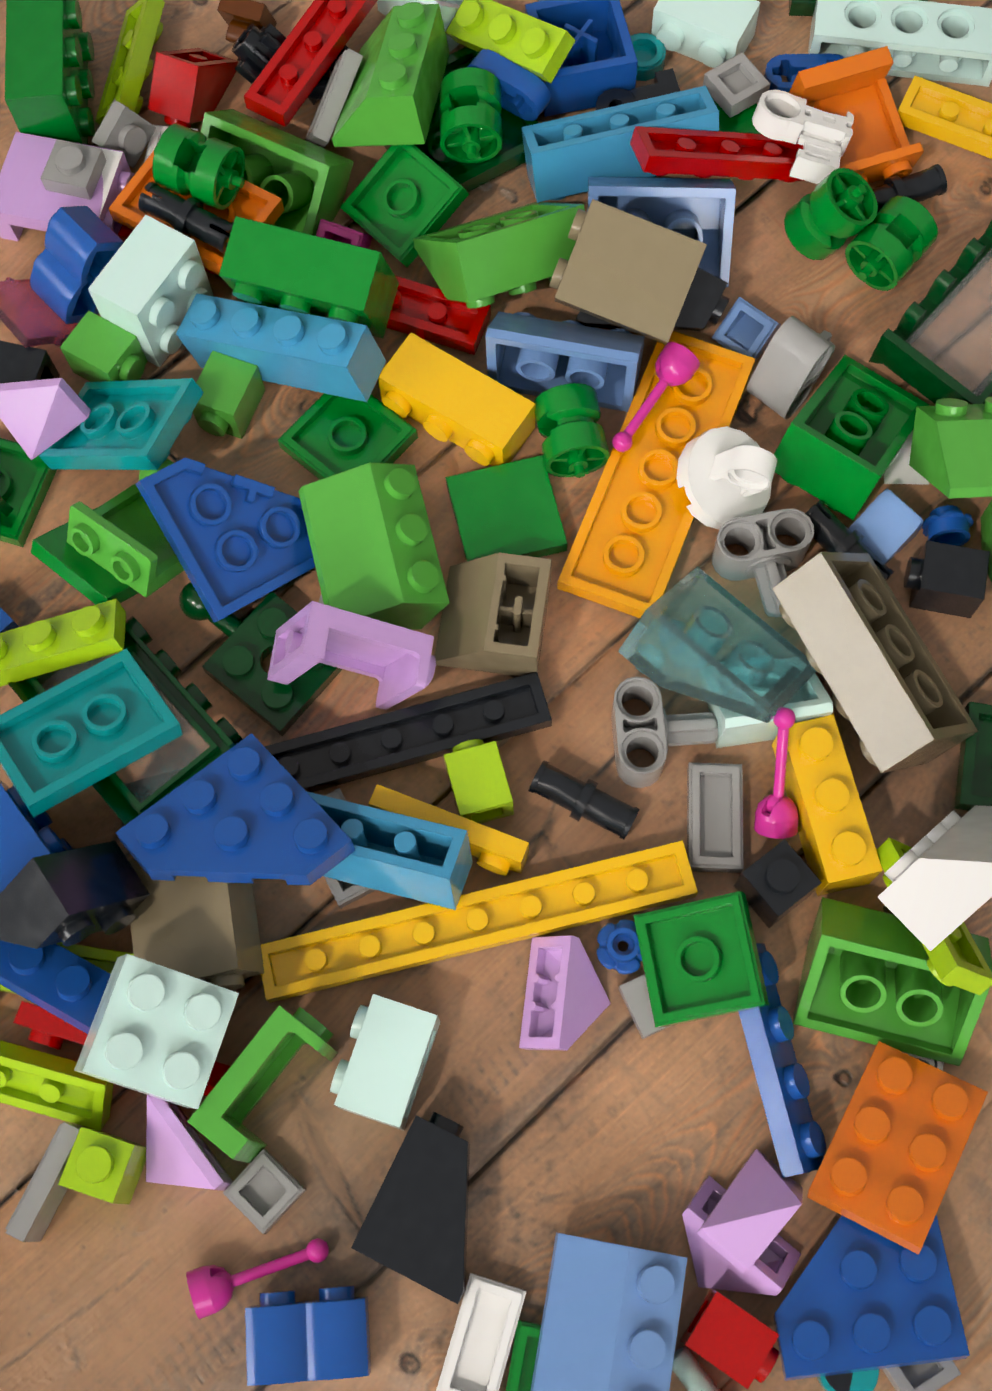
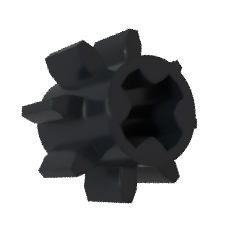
[232,23,286,84]

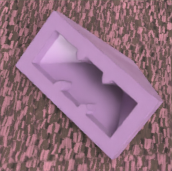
[0,378,91,461]
[519,935,611,1050]
[146,1095,233,1191]
[696,1149,803,1274]
[682,1176,801,1296]

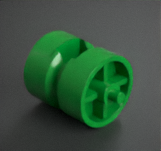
[440,67,502,163]
[152,123,245,210]
[784,168,878,260]
[845,196,938,291]
[534,383,610,478]

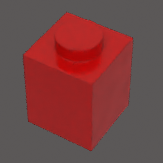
[680,1289,780,1389]

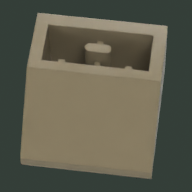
[435,552,551,676]

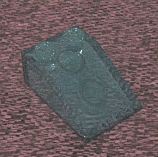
[618,566,817,723]

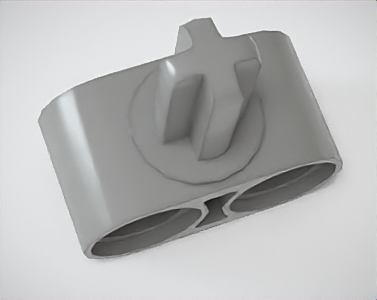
[746,316,835,420]
[712,509,814,618]
[611,676,718,788]

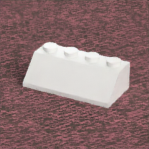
[878,805,992,951]

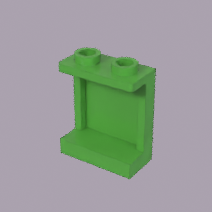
[67,458,184,598]
[187,1005,338,1163]

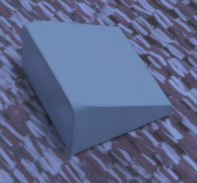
[712,297,781,361]
[848,488,923,564]

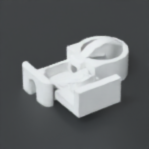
[752,90,854,184]

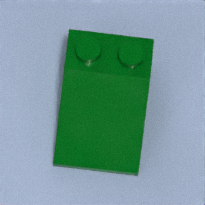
[774,355,929,520]

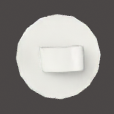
[676,426,777,530]

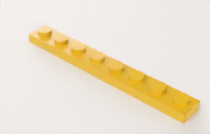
[261,840,698,1003]

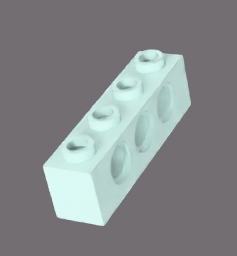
[808,0,992,87]

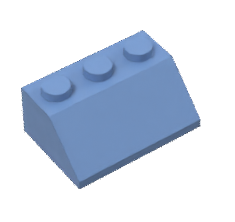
[587,177,736,287]
[485,311,645,412]
[530,1232,688,1391]

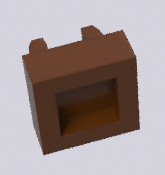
[217,0,277,46]

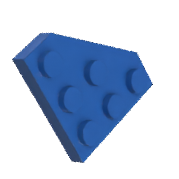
[136,457,315,622]
[115,733,355,886]
[773,1214,970,1381]

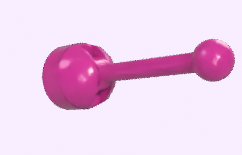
[612,342,700,452]
[754,707,799,839]
[186,1238,329,1319]

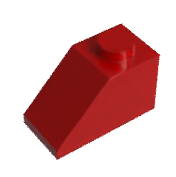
[148,48,239,128]

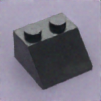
[0,841,150,949]

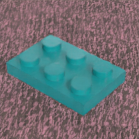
[39,378,204,470]
[0,648,183,817]

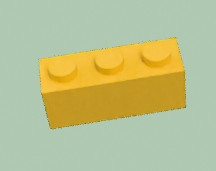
[378,333,536,466]
[772,714,883,896]

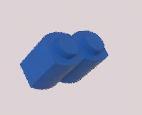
[30,206,124,324]
[245,1286,371,1386]

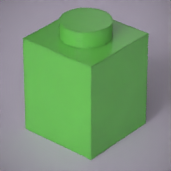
[60,310,148,382]
[193,350,265,439]

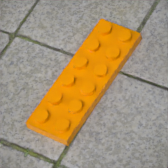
[557,331,756,623]

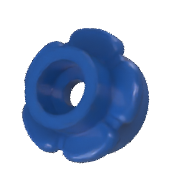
[922,505,974,546]
[596,919,642,974]

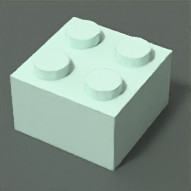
[88,215,214,368]
[74,954,239,1109]

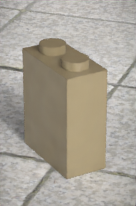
[549,199,707,345]
[129,859,264,990]

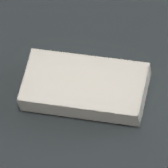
[436,1273,527,1391]

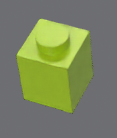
[444,739,514,824]
[58,1127,146,1204]

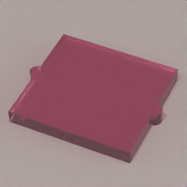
[0,277,78,347]

